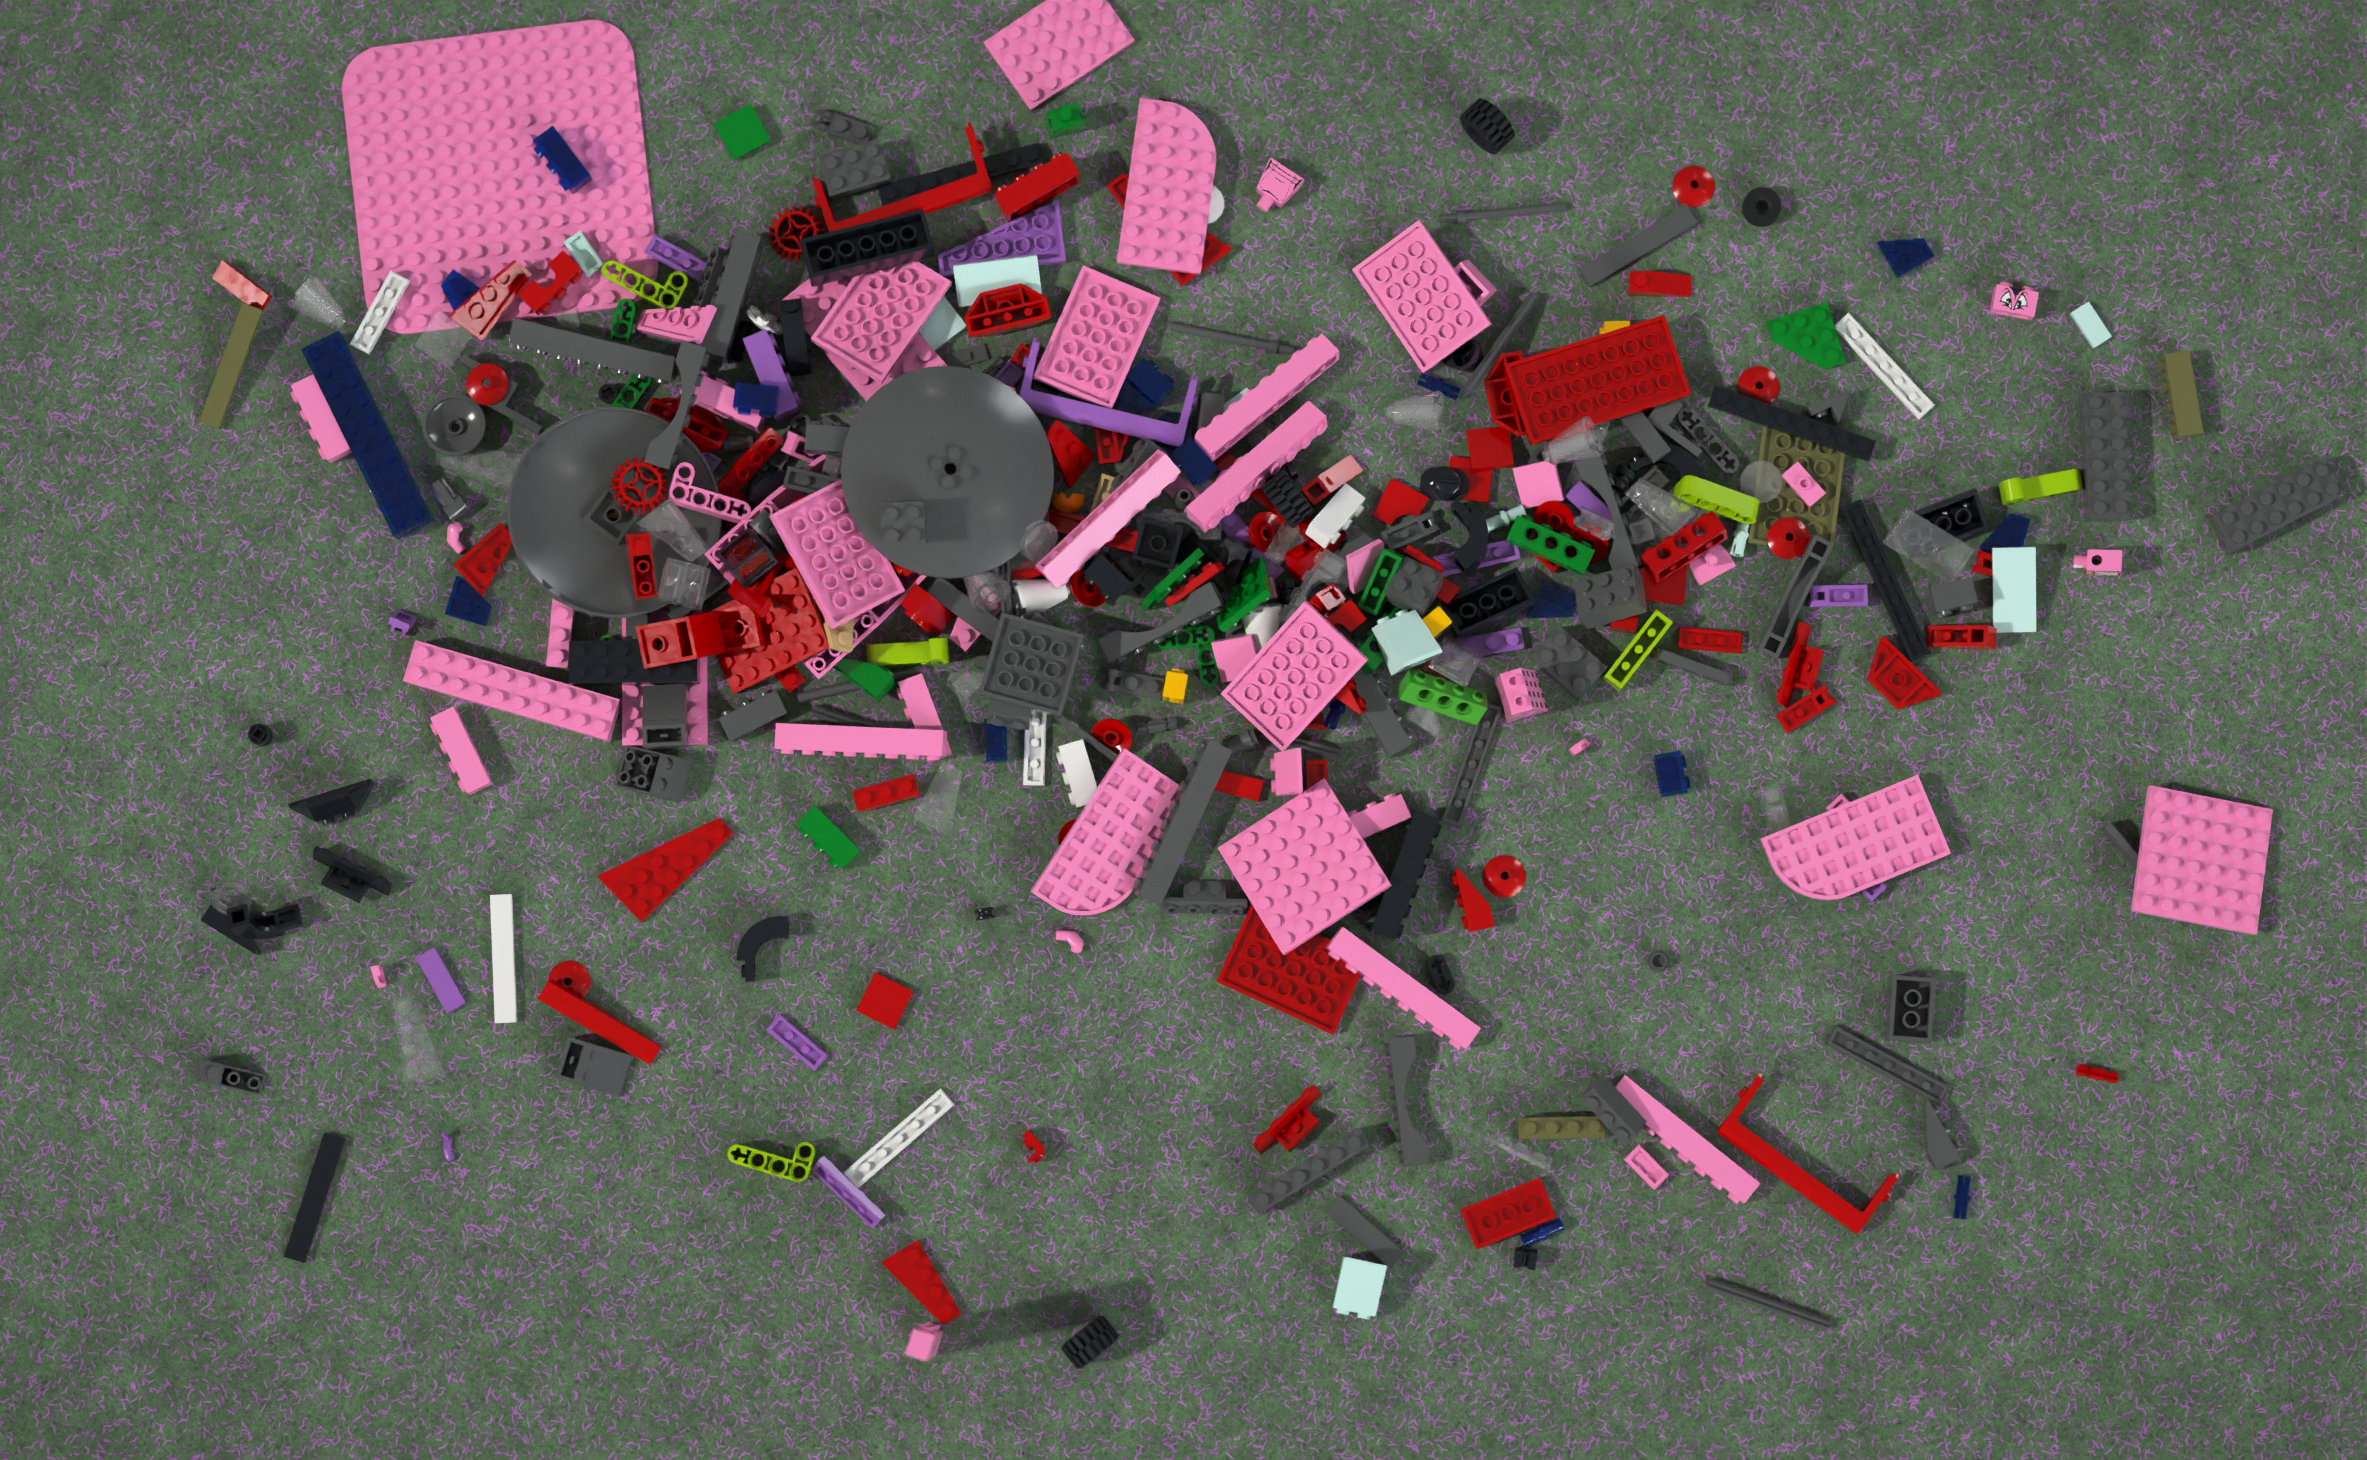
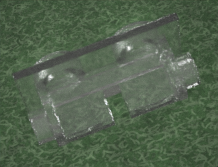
[1573,506,1616,540]
[1264,522,1300,568]

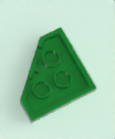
[1766,302,1846,369]
[1139,548,1204,611]
[1217,556,1272,632]

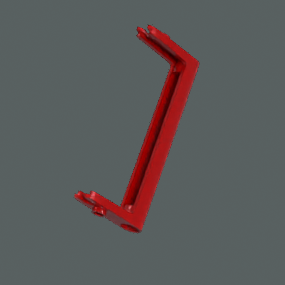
[812,122,994,232]
[1716,1073,1900,1235]

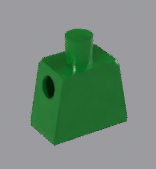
[1044,103,1088,139]

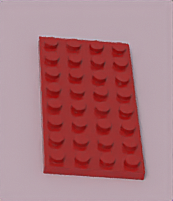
[1503,315,1691,446]

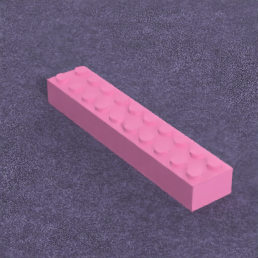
[403,640,622,742]

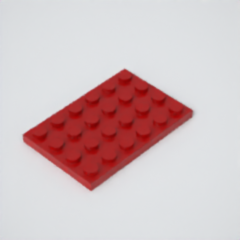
[710,568,829,694]
[1216,904,1361,1035]

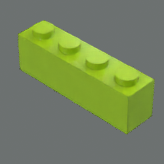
[1603,609,1673,692]

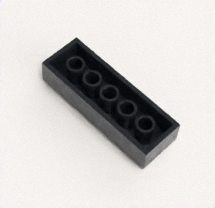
[800,209,935,287]
[569,639,700,686]
[1369,810,1442,942]

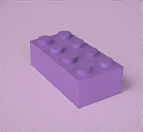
[743,329,803,423]

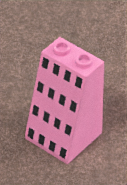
[1495,668,1548,723]

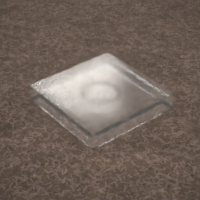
[414,311,473,369]

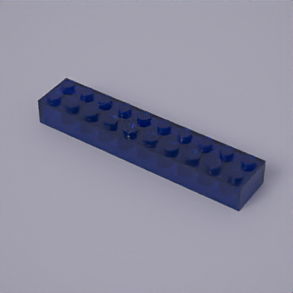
[301,331,435,540]

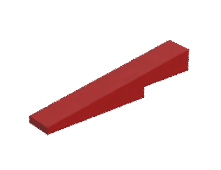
[538,979,662,1065]

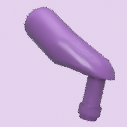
[441,1132,454,1161]

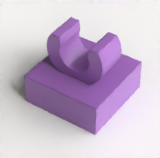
[388,609,417,637]

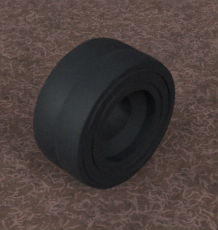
[1742,187,1781,227]

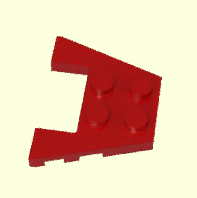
[727,551,797,618]

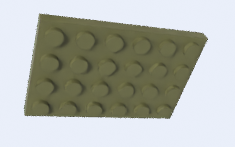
[1747,426,1848,555]

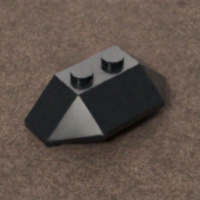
[288,779,374,826]

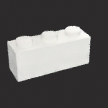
[1305,483,1366,548]
[1056,739,1097,809]

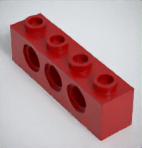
[1641,511,1728,583]

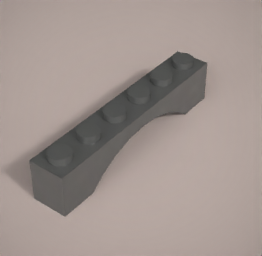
[644,341,710,472]
[1574,449,1642,571]
[1756,535,1834,659]
[1098,582,1225,664]
[1384,1036,1430,1167]
[1248,1128,1369,1214]

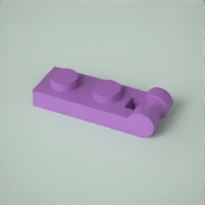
[1808,585,1868,608]

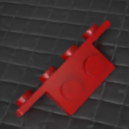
[717,427,784,497]
[1395,545,1459,604]
[1776,622,1824,708]
[1253,1085,1321,1154]

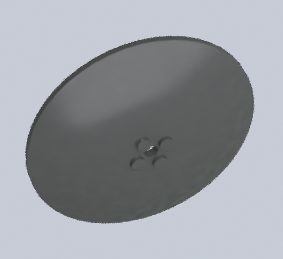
[841,366,1054,579]
[507,407,721,618]

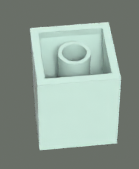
[1371,609,1442,676]
[1333,1256,1387,1320]

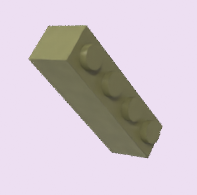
[2158,350,2204,440]
[1517,1116,1605,1140]

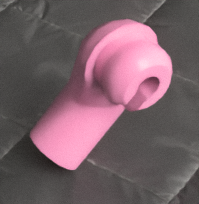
[447,522,466,555]
[1056,929,1084,953]

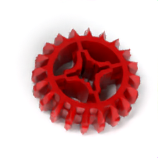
[768,205,825,263]
[610,457,668,514]

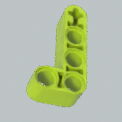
[601,260,688,310]
[1999,469,2084,506]
[1671,475,1760,524]
[866,638,950,667]
[727,1142,816,1182]

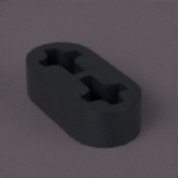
[1427,955,1455,994]

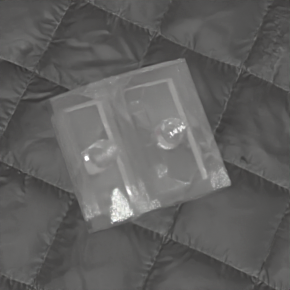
[657,558,711,611]

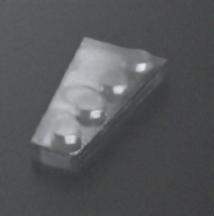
[440,449,523,492]
[392,995,447,1084]

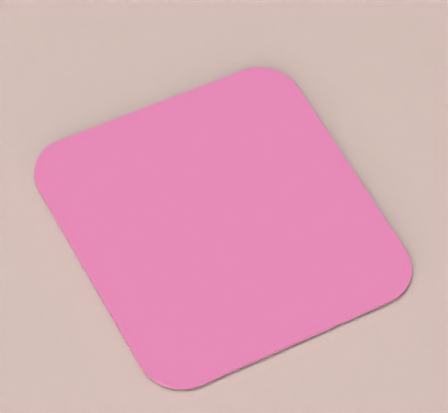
[342,20,658,334]

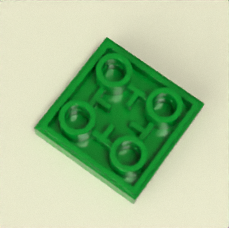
[714,104,771,161]

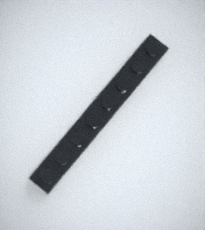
[877,143,1045,206]
[1708,386,1876,462]
[1840,499,1931,662]

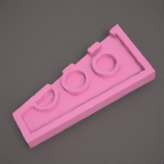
[635,305,717,346]

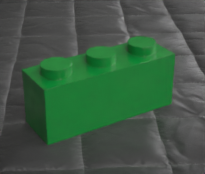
[1357,548,1405,616]
[797,806,861,870]

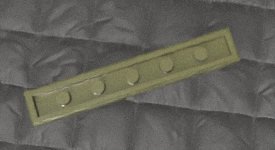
[199,302,264,429]

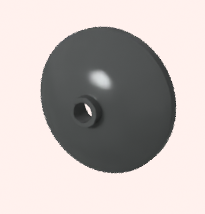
[422,394,486,457]

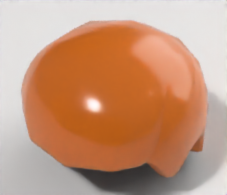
[1051,492,1085,514]

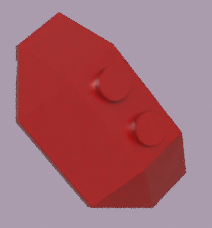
[964,283,1052,338]
[1483,350,1526,437]
[643,398,729,453]

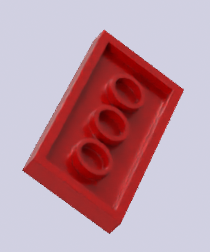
[1460,1177,1556,1250]

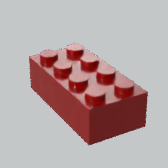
[994,152,1081,223]

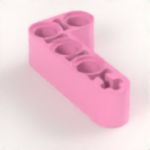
[668,462,751,523]

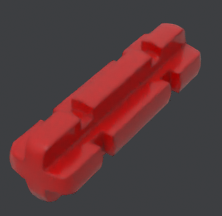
[2076,1064,2119,1083]

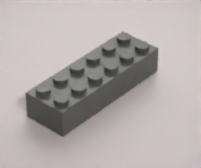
[701,229,764,364]
[2079,392,2131,522]
[2208,457,2345,555]

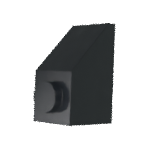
[1219,535,1255,587]

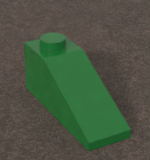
[832,658,895,703]

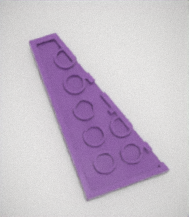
[938,199,1066,277]

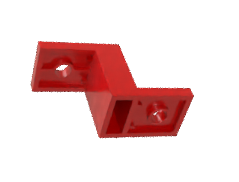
[636,605,765,669]

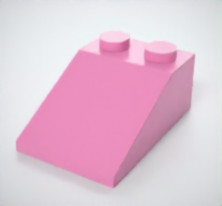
[1454,260,1497,307]
[1270,748,1303,797]

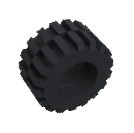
[1460,98,1515,155]
[1262,470,1314,528]
[1061,1315,1119,1369]

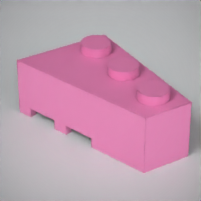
[950,576,1002,654]

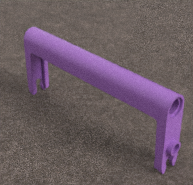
[1019,338,1199,448]

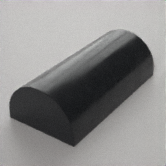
[1894,488,1989,558]
[1440,567,1535,640]

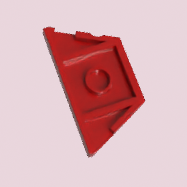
[1867,636,1942,710]

